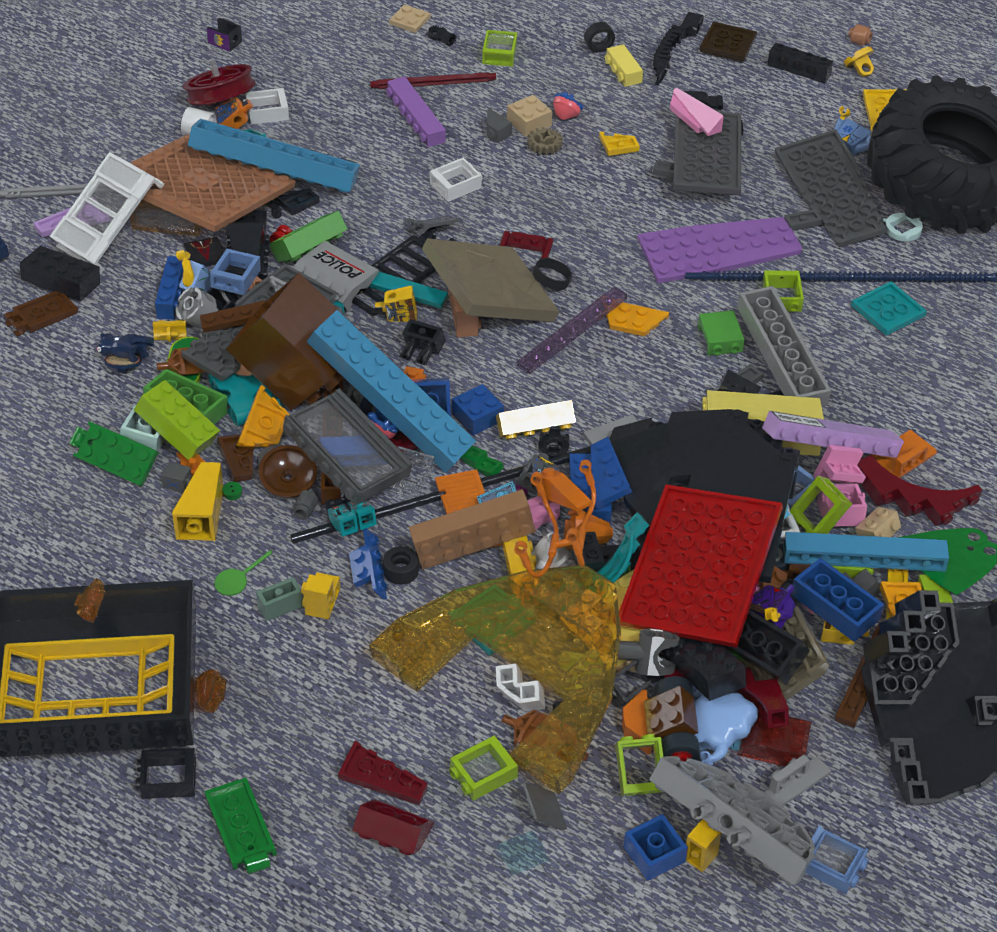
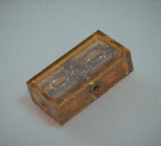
[130,200,202,237]

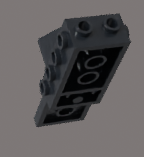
[225,210,269,285]

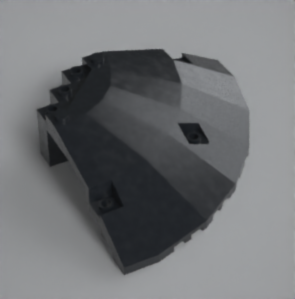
[610,409,800,584]
[862,590,997,805]

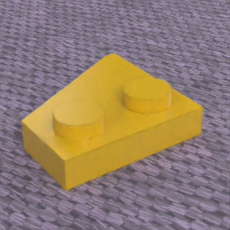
[599,131,640,156]

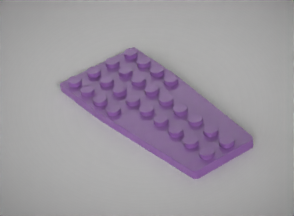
[637,217,802,283]

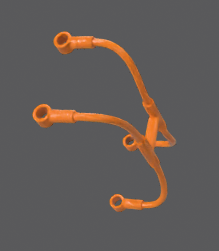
[514,460,596,578]

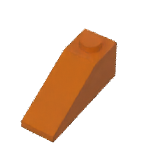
[536,468,592,512]

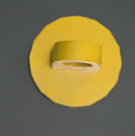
[844,46,874,77]

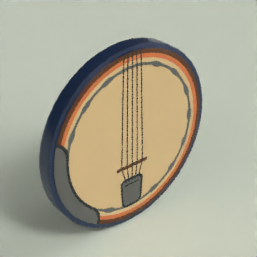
[104,355,142,373]

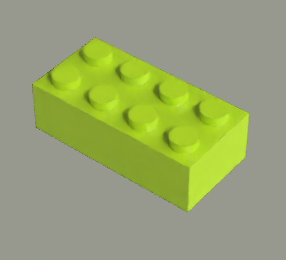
[134,380,220,460]

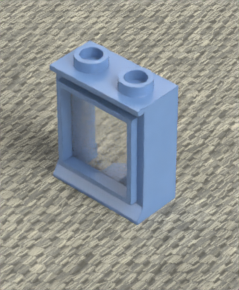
[805,825,869,894]

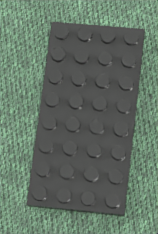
[673,112,741,195]

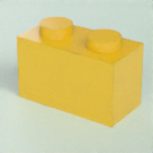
[686,819,721,873]

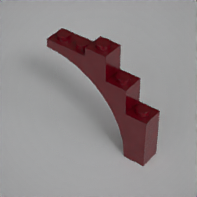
[857,455,983,526]
[664,667,789,728]

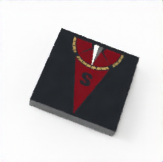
[184,237,223,267]

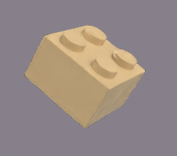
[507,95,552,137]

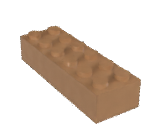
[409,489,536,570]

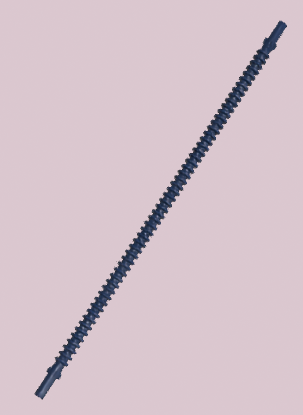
[685,271,997,283]

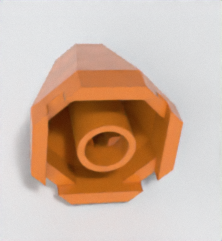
[564,510,613,551]

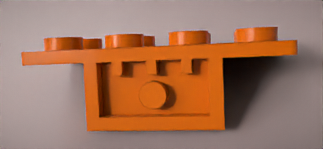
[871,430,937,478]

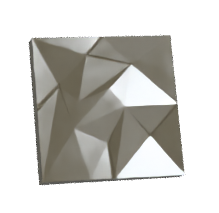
[422,238,559,322]

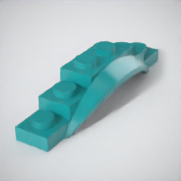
[553,512,649,612]

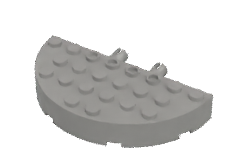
[649,756,815,885]

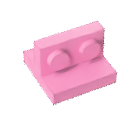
[813,445,866,484]

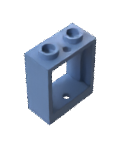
[210,249,261,295]

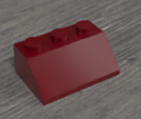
[352,799,435,855]

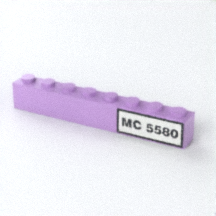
[762,411,904,458]

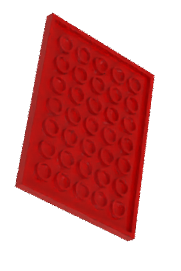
[616,484,783,648]

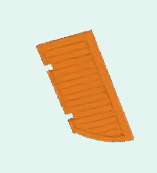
[435,469,503,547]

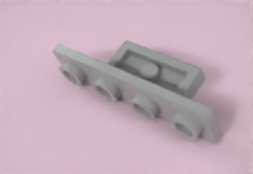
[764,755,831,806]

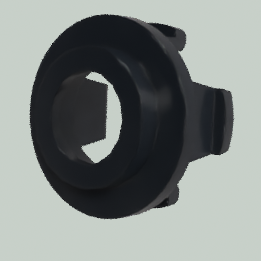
[538,426,570,457]

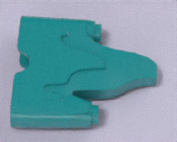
[208,373,281,427]

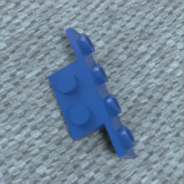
[349,529,387,599]

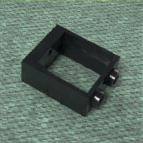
[136,748,196,799]

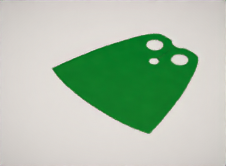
[898,528,997,595]

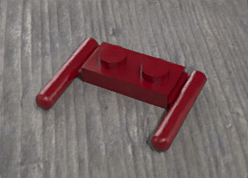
[499,230,554,259]

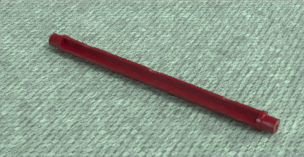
[370,72,496,89]

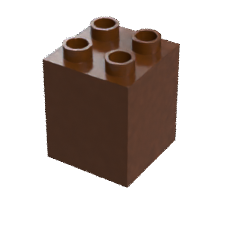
[225,272,364,410]

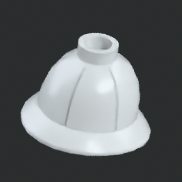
[531,532,570,570]

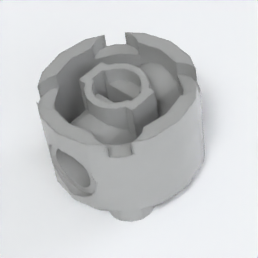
[175,287,219,329]

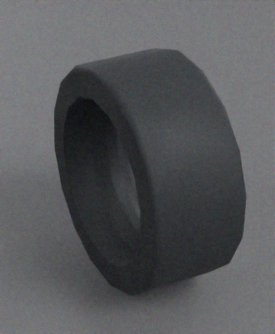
[584,22,615,53]

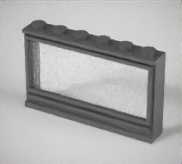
[283,388,413,505]

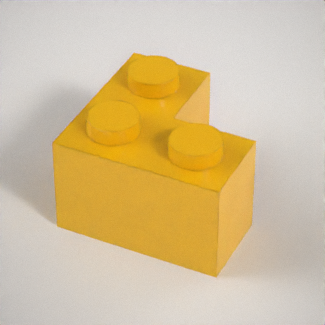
[301,572,341,619]

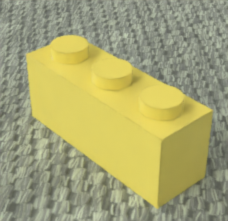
[605,44,643,87]

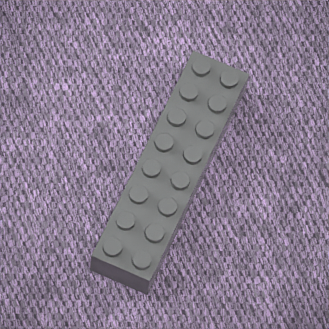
[737,286,831,406]

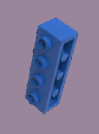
[155,256,184,320]

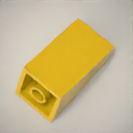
[172,462,223,541]

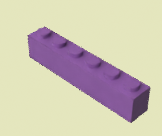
[386,76,446,147]

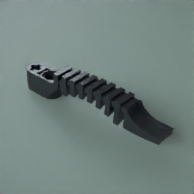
[653,12,704,86]

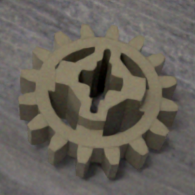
[527,127,563,155]

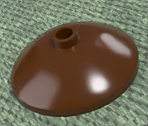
[259,445,317,498]

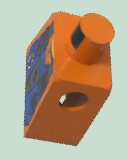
[216,97,253,129]

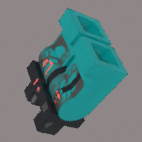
[325,494,377,537]

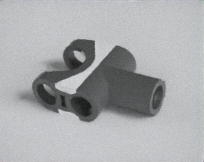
[614,629,679,676]

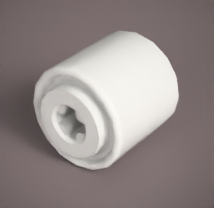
[181,107,217,136]

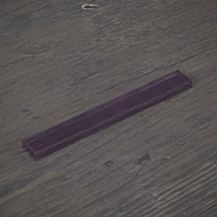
[516,287,627,374]

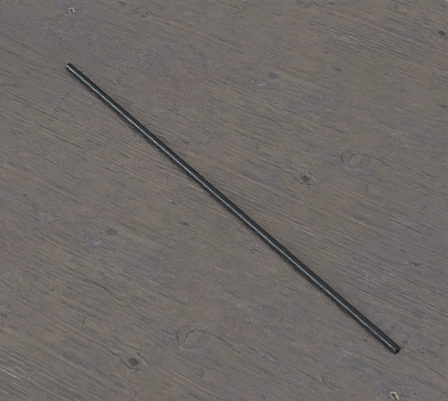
[290,390,784,544]

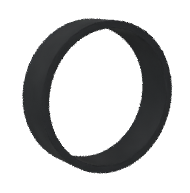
[533,258,572,290]

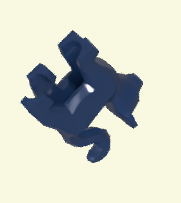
[97,333,154,363]

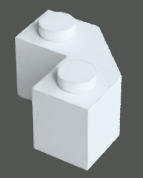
[496,663,545,711]

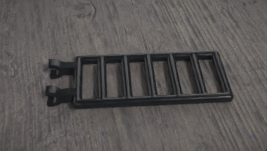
[352,227,456,316]

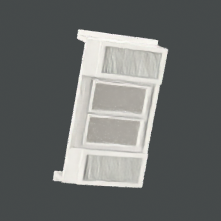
[49,152,165,274]

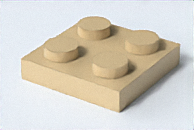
[389,4,431,33]

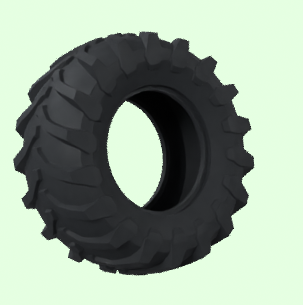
[867,75,997,234]

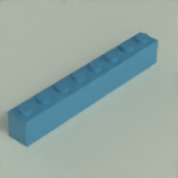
[783,532,949,572]

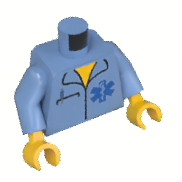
[834,106,875,156]

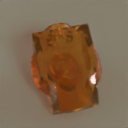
[74,578,105,623]
[195,669,227,713]

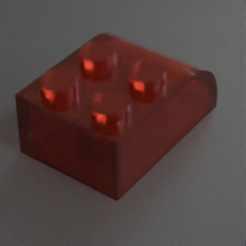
[737,715,812,767]

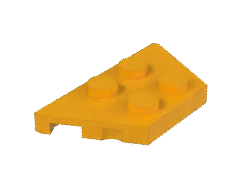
[602,298,669,336]
[236,385,290,447]

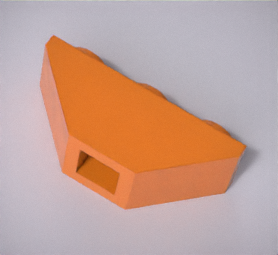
[622,690,652,754]

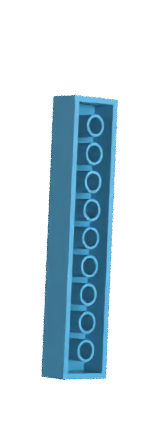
[188,119,360,193]
[307,310,476,472]

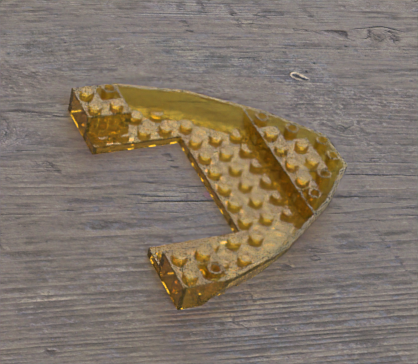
[369,565,621,794]

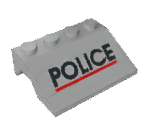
[293,241,380,312]

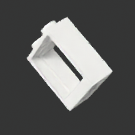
[243,88,289,124]
[430,158,482,202]

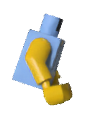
[176,250,211,292]

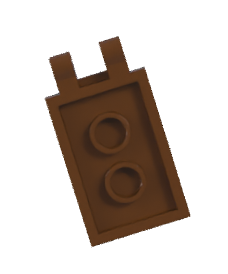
[4,291,78,337]

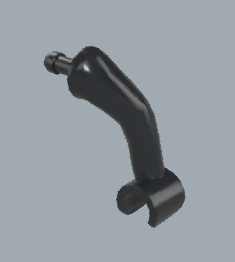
[266,200,282,219]

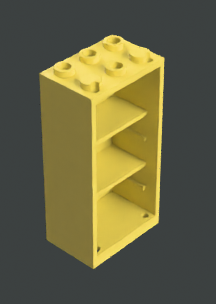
[702,390,824,456]

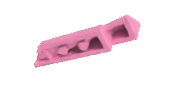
[670,88,723,136]

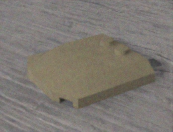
[739,606,830,700]

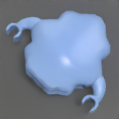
[691,684,759,765]

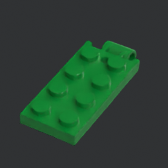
[69,421,159,486]
[204,777,277,875]

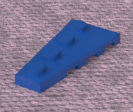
[591,437,632,509]

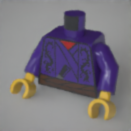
[750,581,795,628]

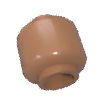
[848,24,873,46]

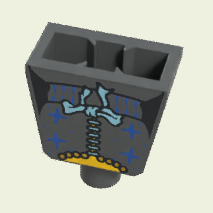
[517,453,558,494]

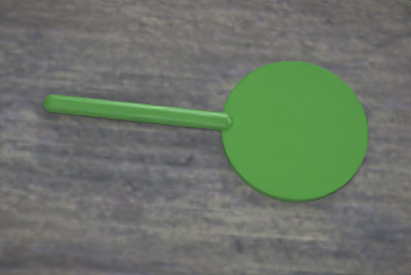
[214,550,272,596]

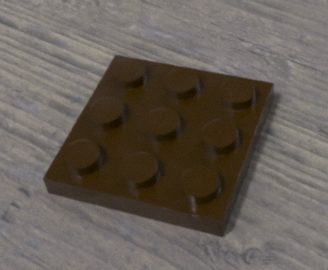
[700,21,757,62]

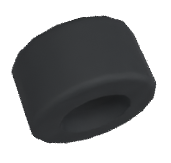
[383,546,419,585]

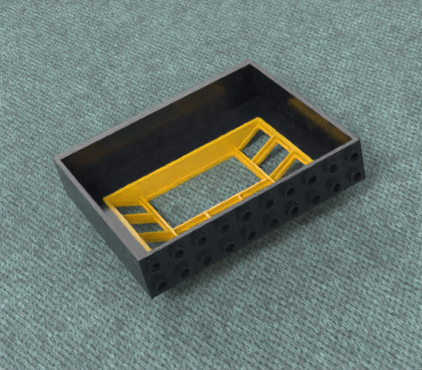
[0,580,196,758]

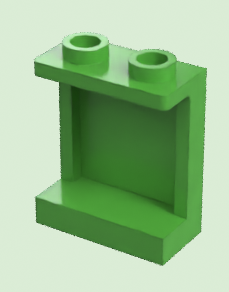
[698,310,744,356]

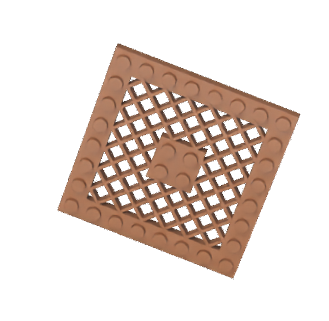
[131,135,296,232]

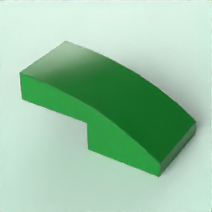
[461,446,504,476]

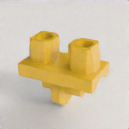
[152,320,187,342]

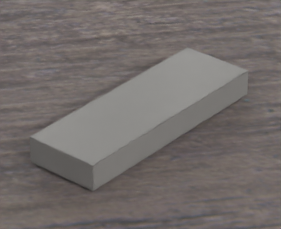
[583,414,638,446]

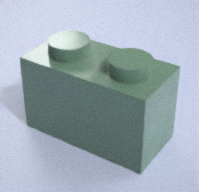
[256,577,303,621]

